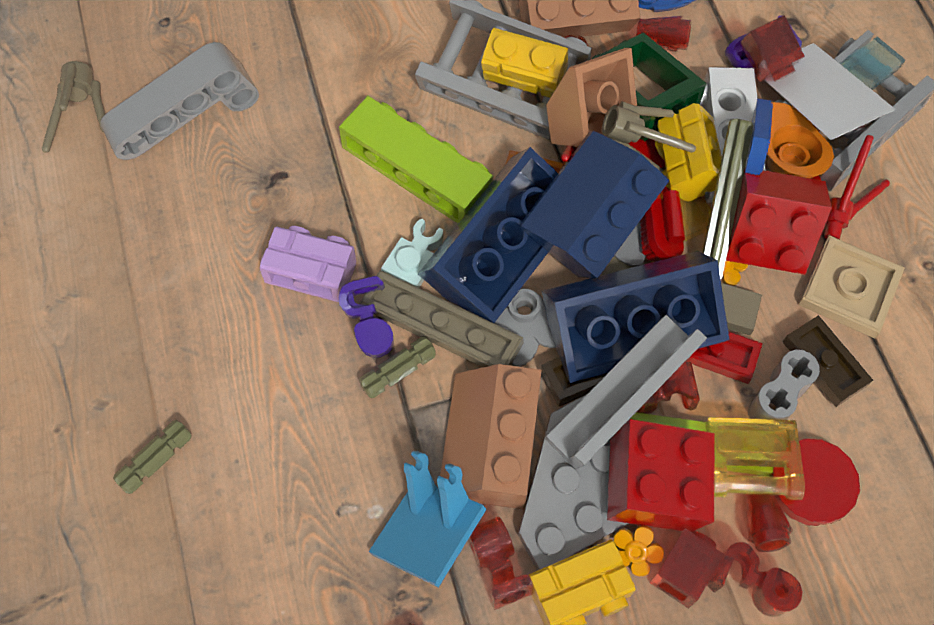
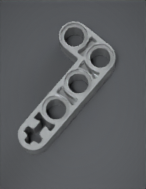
[100,42,259,160]

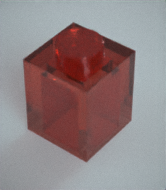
[740,15,805,82]
[650,529,725,609]

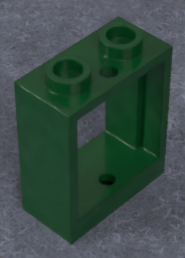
[588,33,707,142]

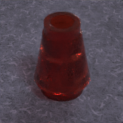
[636,16,691,53]
[743,482,793,552]

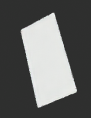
[755,43,895,140]

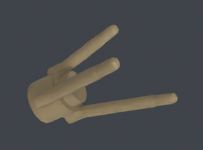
[42,61,105,153]
[602,101,696,172]

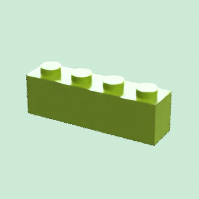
[339,96,493,224]

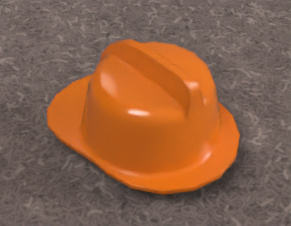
[751,102,834,178]

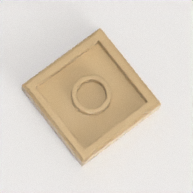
[798,235,905,339]

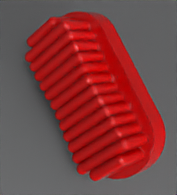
[639,187,685,262]

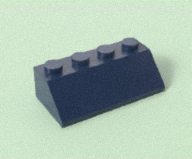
[418,147,558,323]
[542,251,730,383]

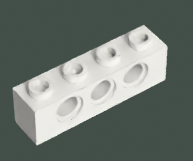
[700,67,766,208]

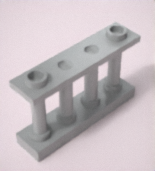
[415,0,592,140]
[776,30,934,192]

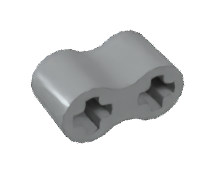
[748,350,820,431]

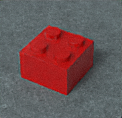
[726,167,832,275]
[607,419,715,532]

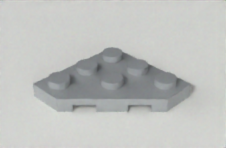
[517,394,628,570]

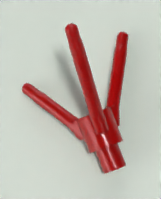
[811,135,890,240]

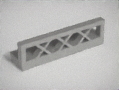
[544,315,707,469]

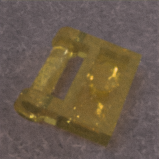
[705,417,805,500]

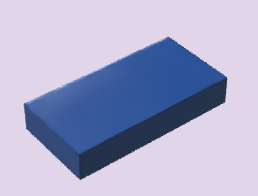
[745,98,773,175]

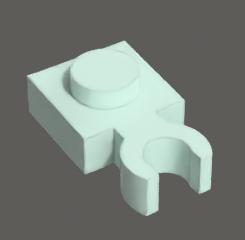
[381,219,443,288]

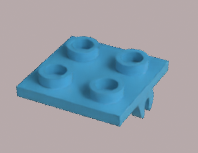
[369,451,486,588]

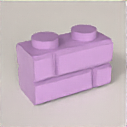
[260,226,356,302]

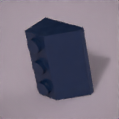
[519,130,670,278]

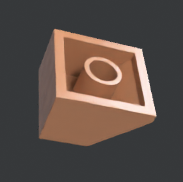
[546,48,637,147]

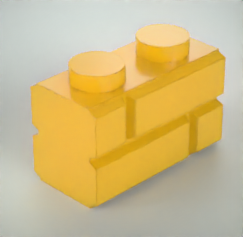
[481,28,568,98]
[655,103,722,202]
[526,539,636,625]

